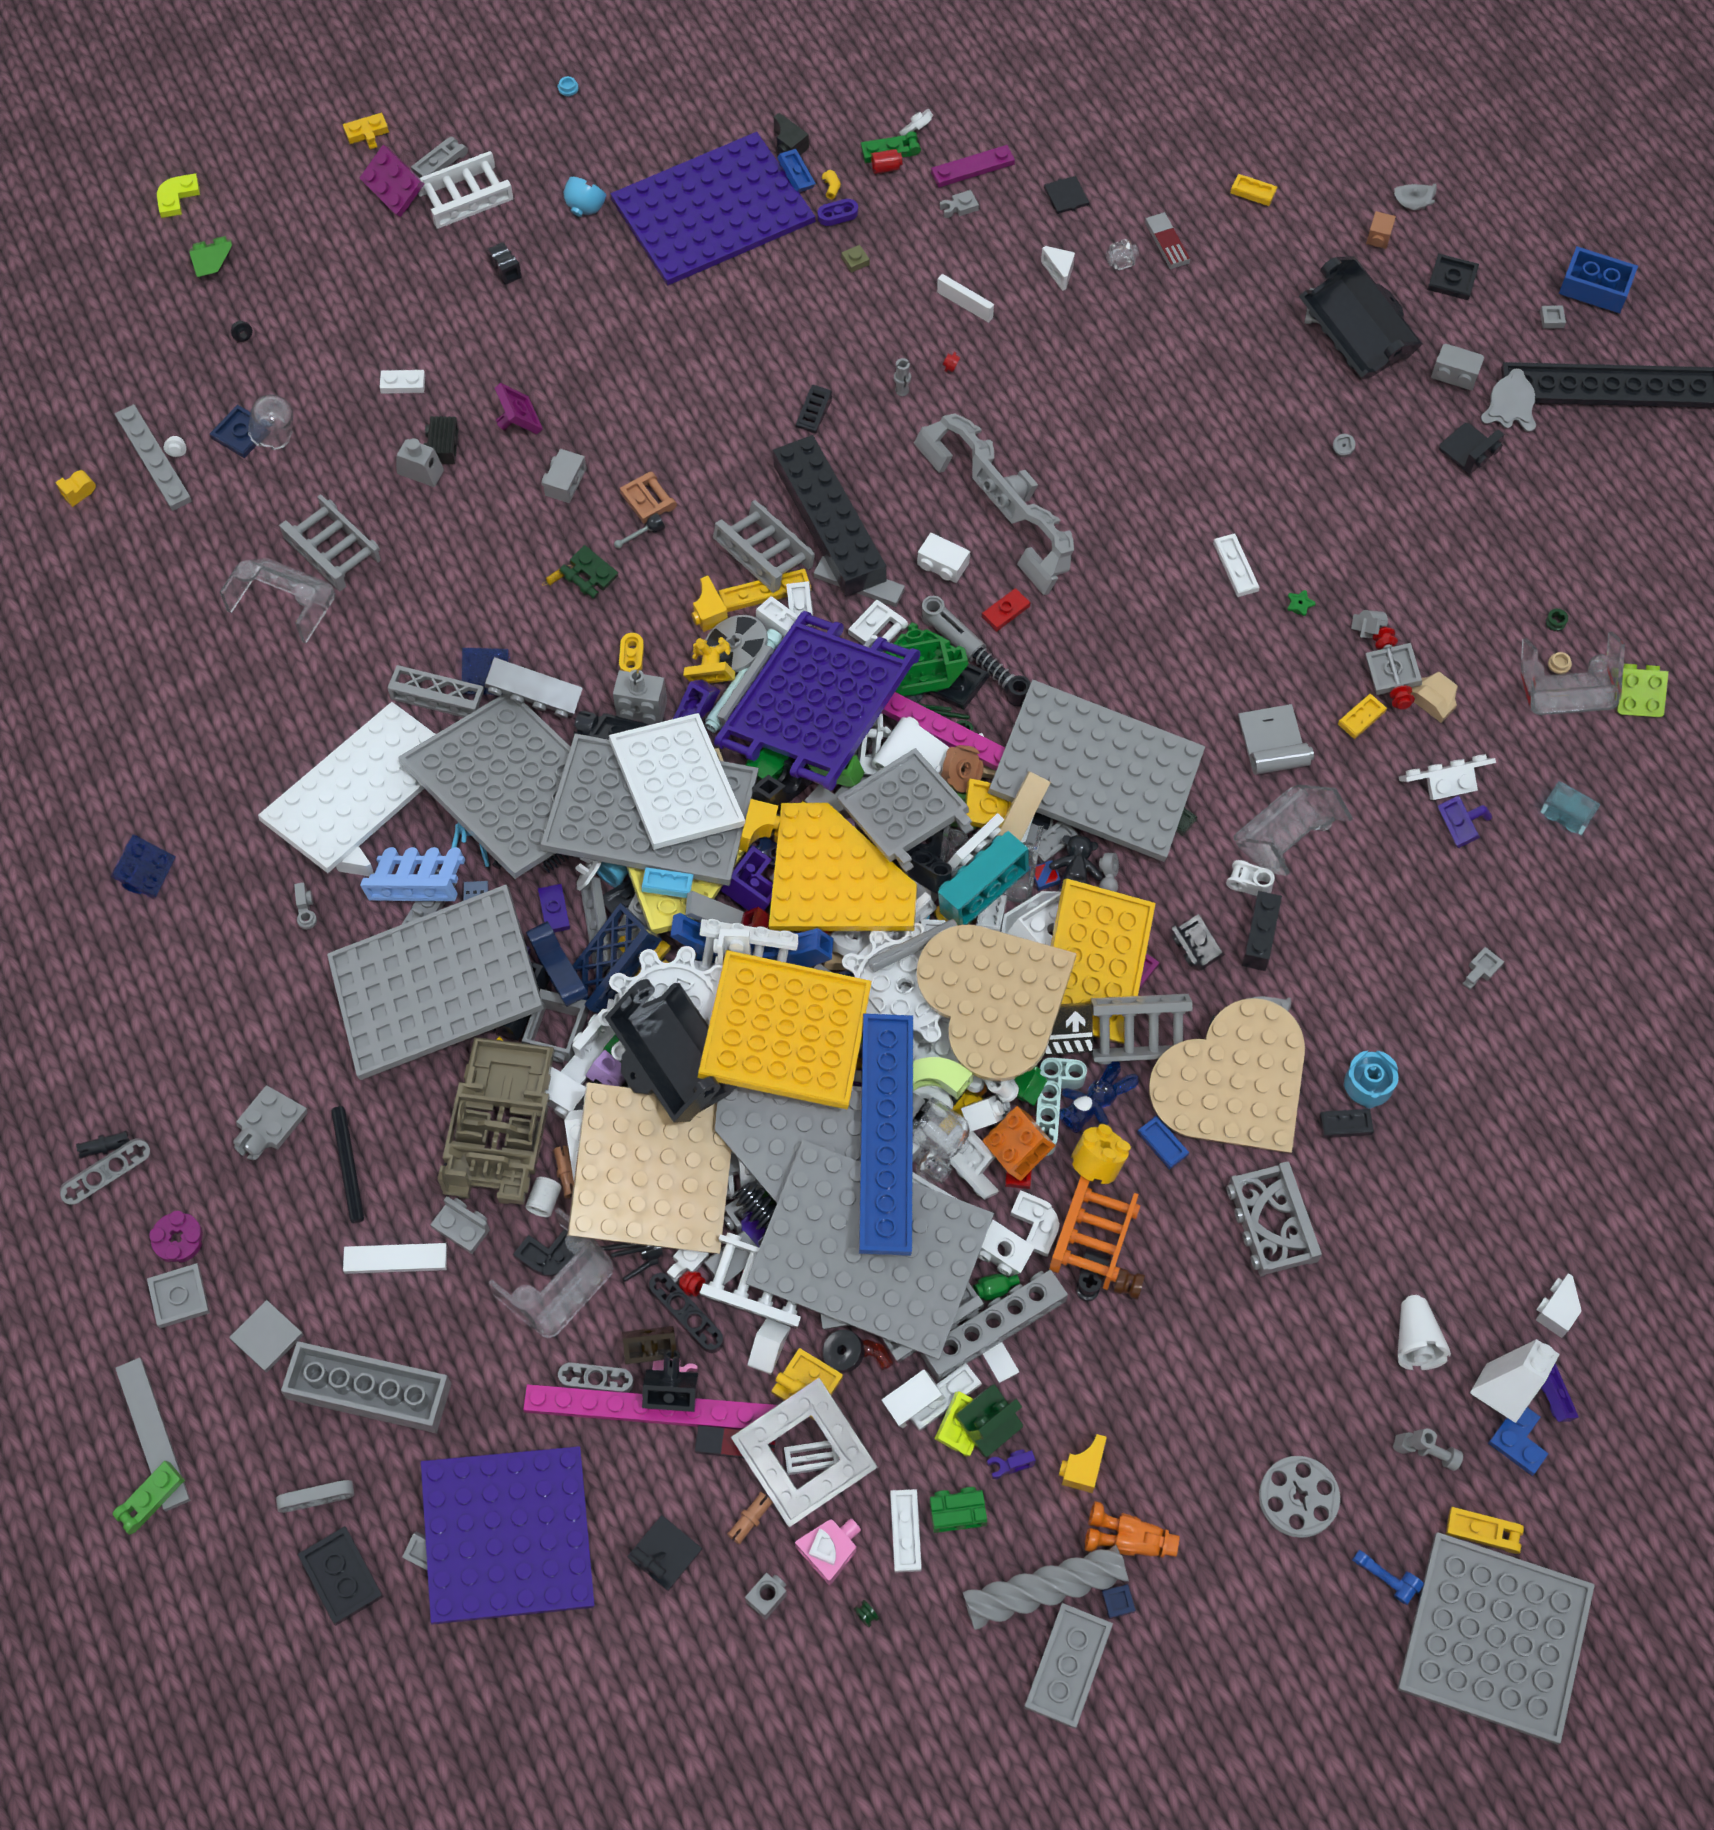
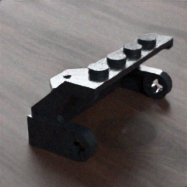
[1299,256,1423,378]
[605,979,737,1123]

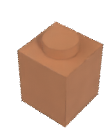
[1366,211,1396,249]

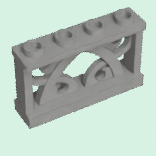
[1226,1161,1322,1277]

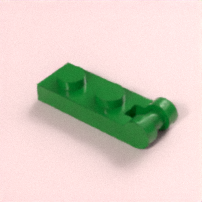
[861,131,921,163]

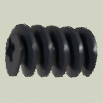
[730,1180,777,1237]

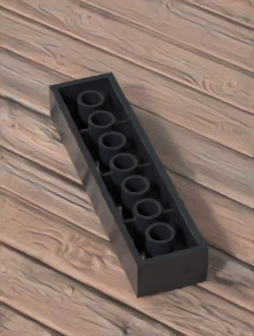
[773,435,887,597]

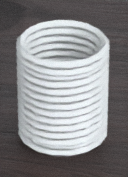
[525,1177,562,1217]

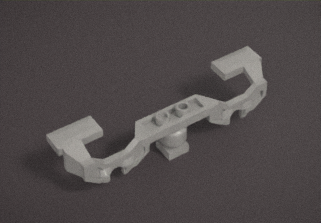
[914,413,1074,595]

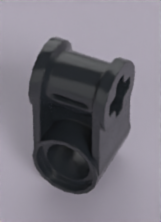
[1076,1249,1111,1301]

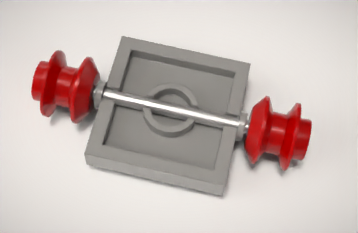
[1366,627,1422,709]

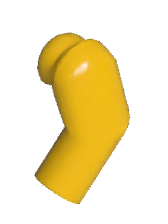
[822,170,841,200]

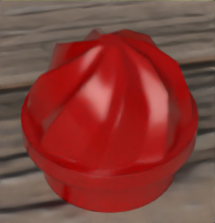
[679,1271,706,1297]

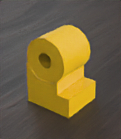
[55,470,96,507]

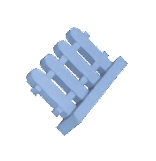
[360,847,465,901]

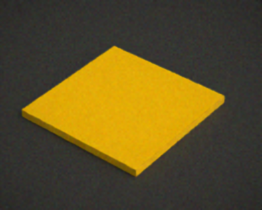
[697,950,872,1110]

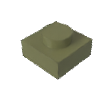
[841,245,870,273]

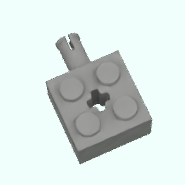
[613,669,667,725]

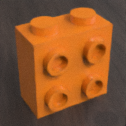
[982,1106,1056,1181]

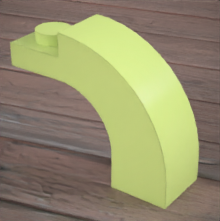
[913,1057,973,1100]

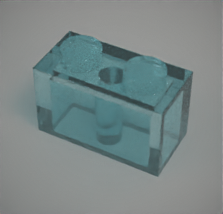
[1540,781,1601,836]

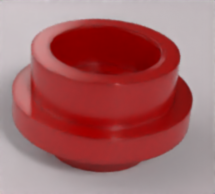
[942,352,961,373]

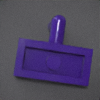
[1438,795,1492,848]

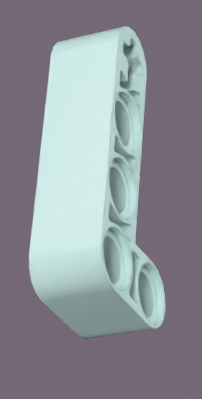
[1036,1058,1087,1156]

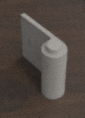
[1238,704,1314,775]

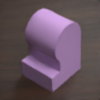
[586,1050,626,1087]

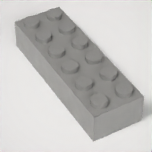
[281,1341,452,1434]

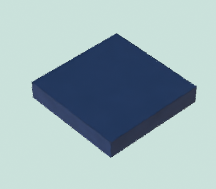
[210,404,272,459]

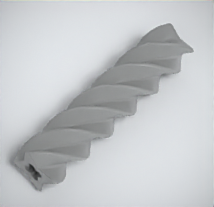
[963,1545,1129,1630]

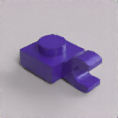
[987,1449,1036,1479]

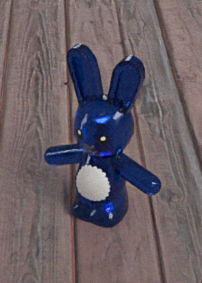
[1059,1061,1139,1133]

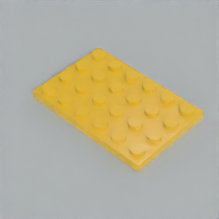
[1050,879,1156,1044]

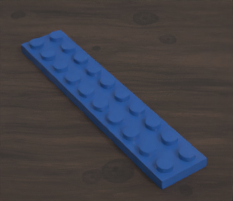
[859,1013,913,1256]

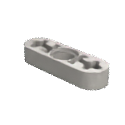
[558,1363,634,1393]
[276,1480,354,1513]

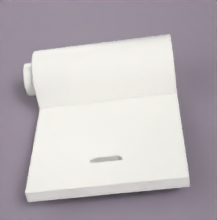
[871,717,949,776]

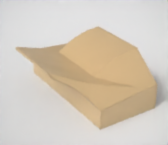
[1411,672,1458,723]

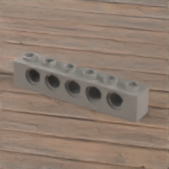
[921,1270,1068,1382]

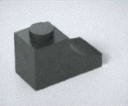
[774,112,809,155]

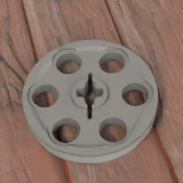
[1259,1456,1340,1538]

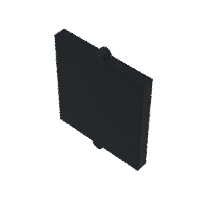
[1044,176,1089,214]

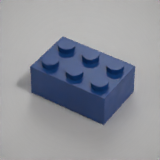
[1559,246,1638,313]

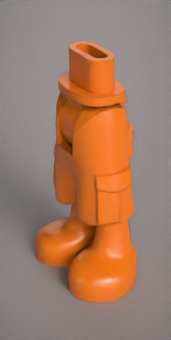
[1084,1501,1180,1558]

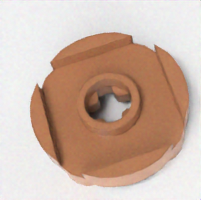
[941,745,984,793]

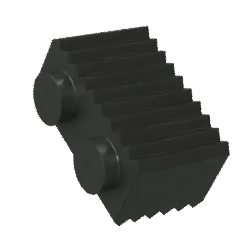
[424,416,459,464]

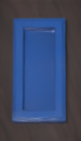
[1137,1116,1189,1170]

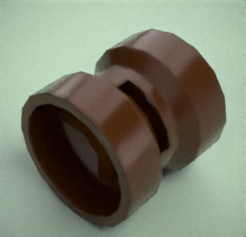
[1113,1268,1145,1300]

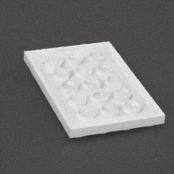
[609,713,745,850]

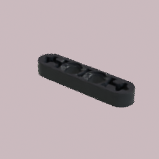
[649,1273,724,1353]

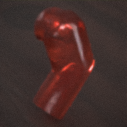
[863,1339,893,1370]

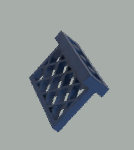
[572,903,662,1014]

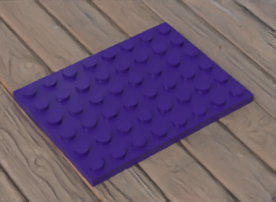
[610,132,816,286]

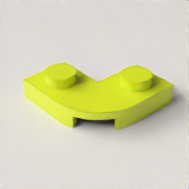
[157,173,200,218]

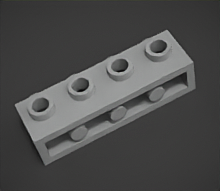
[485,657,583,719]

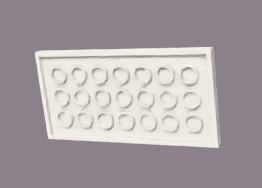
[258,702,435,873]

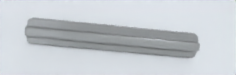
[868,919,958,972]

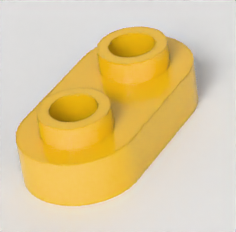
[619,633,644,673]

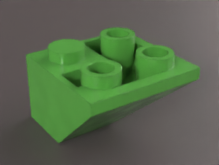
[189,236,232,277]

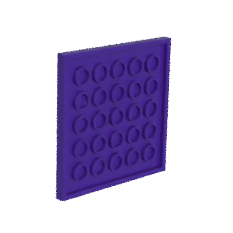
[421,1446,594,1625]

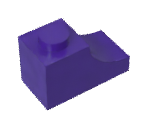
[673,679,721,720]

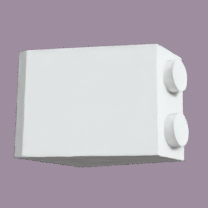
[1470,1339,1559,1423]

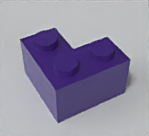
[720,845,773,911]

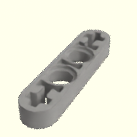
[60,1138,150,1205]

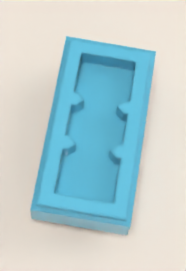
[642,867,693,898]

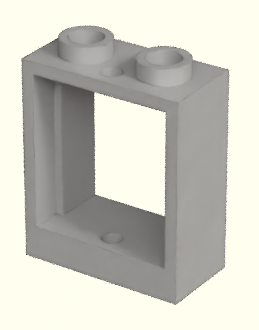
[522,989,589,1063]

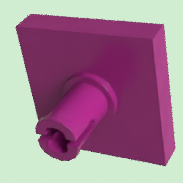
[495,383,543,434]

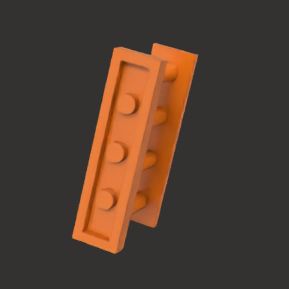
[1049,1176,1141,1290]

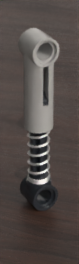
[921,595,1031,707]

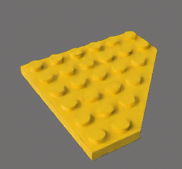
[769,803,917,931]

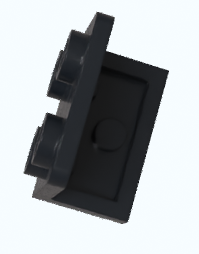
[1439,423,1505,475]

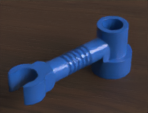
[1352,1550,1424,1605]

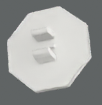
[575,858,602,891]

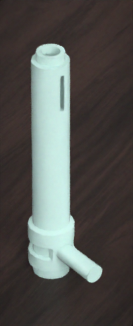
[705,629,783,733]

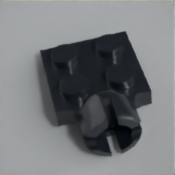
[574,711,647,740]

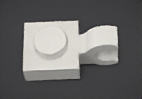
[667,1249,709,1283]

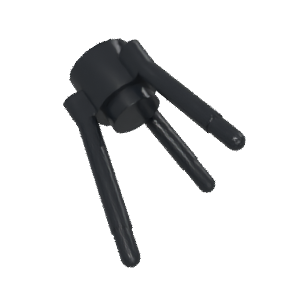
[599,1243,663,1282]

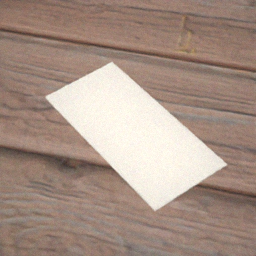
[975,1340,1019,1383]

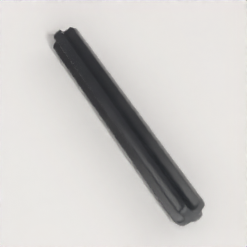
[331,1106,364,1224]

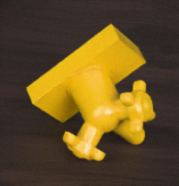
[683,637,735,684]

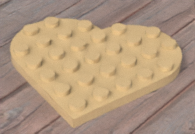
[917,925,1077,1081]
[1149,998,1305,1154]

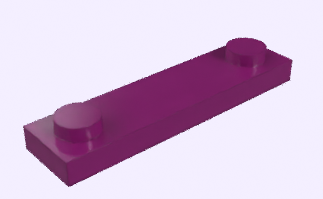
[931,145,1015,188]

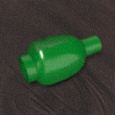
[973,1274,1020,1301]

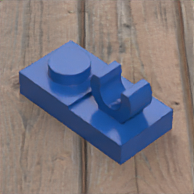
[777,149,816,192]

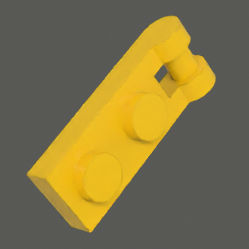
[1446,1507,1524,1554]

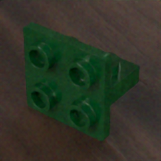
[955,1384,1023,1457]

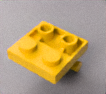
[771,1348,843,1420]

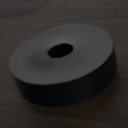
[823,1329,865,1373]

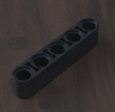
[857,824,952,893]

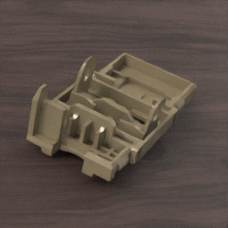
[437,1037,555,1205]

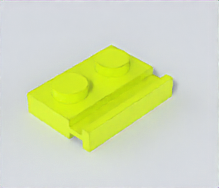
[934,1391,975,1457]

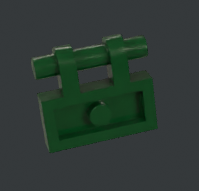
[559,545,618,599]

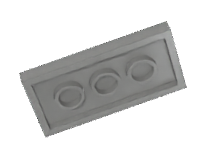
[1024,1603,1113,1729]

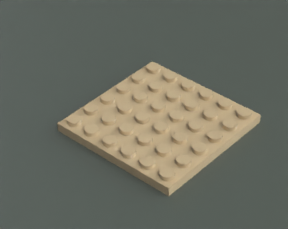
[567,1082,731,1254]

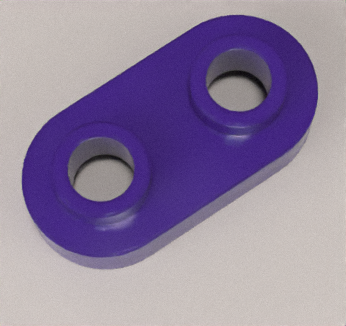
[818,199,858,226]

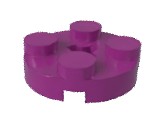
[149,1210,203,1263]

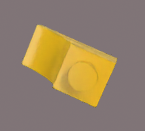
[691,576,728,632]
[739,799,781,852]
[1059,1434,1107,1493]

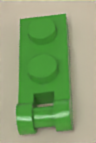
[112,1461,185,1535]

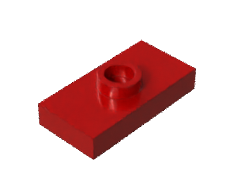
[982,588,1031,632]

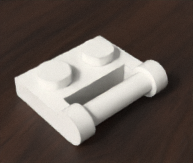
[848,600,908,652]

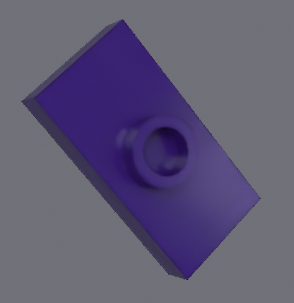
[538,884,570,933]

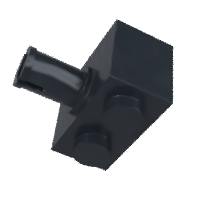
[642,1350,698,1412]

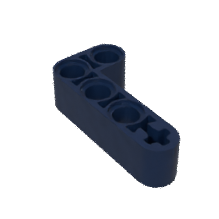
[526,921,588,1007]

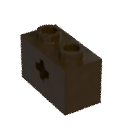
[622,1326,676,1364]

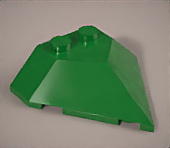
[885,622,968,696]

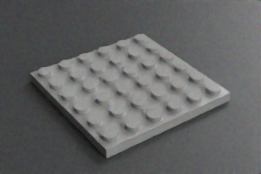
[1397,1532,1595,1745]

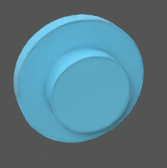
[558,76,578,96]

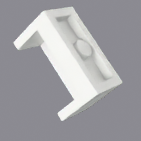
[882,1370,945,1428]

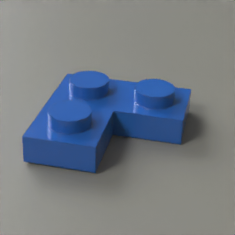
[1488,1407,1549,1476]

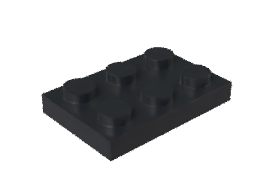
[297,1526,384,1626]

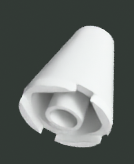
[1397,1295,1451,1370]

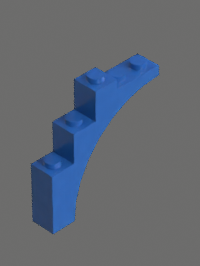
[670,913,834,967]

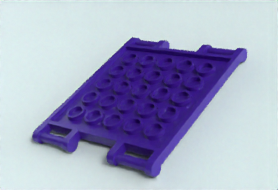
[714,611,920,791]

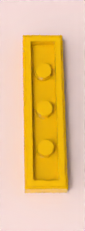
[719,569,811,612]

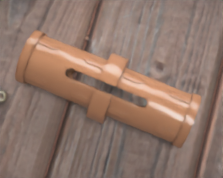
[553,1146,574,1198]
[727,1492,773,1545]

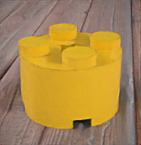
[1071,1124,1131,1184]

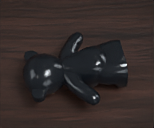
[1049,835,1103,892]

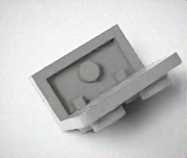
[1431,344,1484,390]

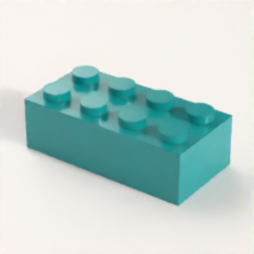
[938,831,1029,925]

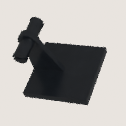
[627,1515,702,1591]

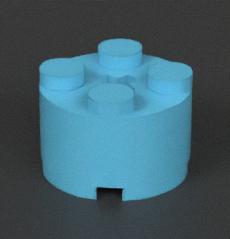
[1344,1051,1399,1109]

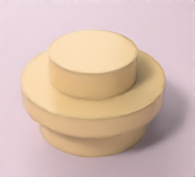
[1548,652,1572,674]

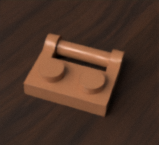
[620,472,677,524]

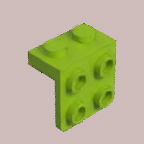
[1615,664,1669,717]

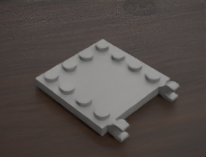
[837,748,973,872]

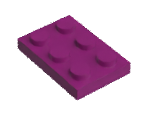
[359,145,425,217]

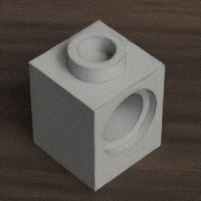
[745,1573,787,1620]

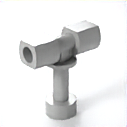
[1393,1429,1463,1471]

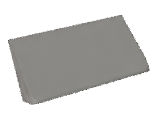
[704,1231,757,1285]

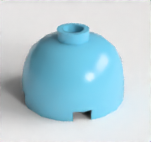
[564,177,607,217]

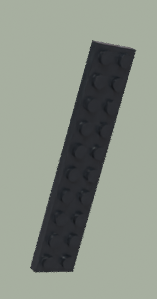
[1501,362,1714,408]

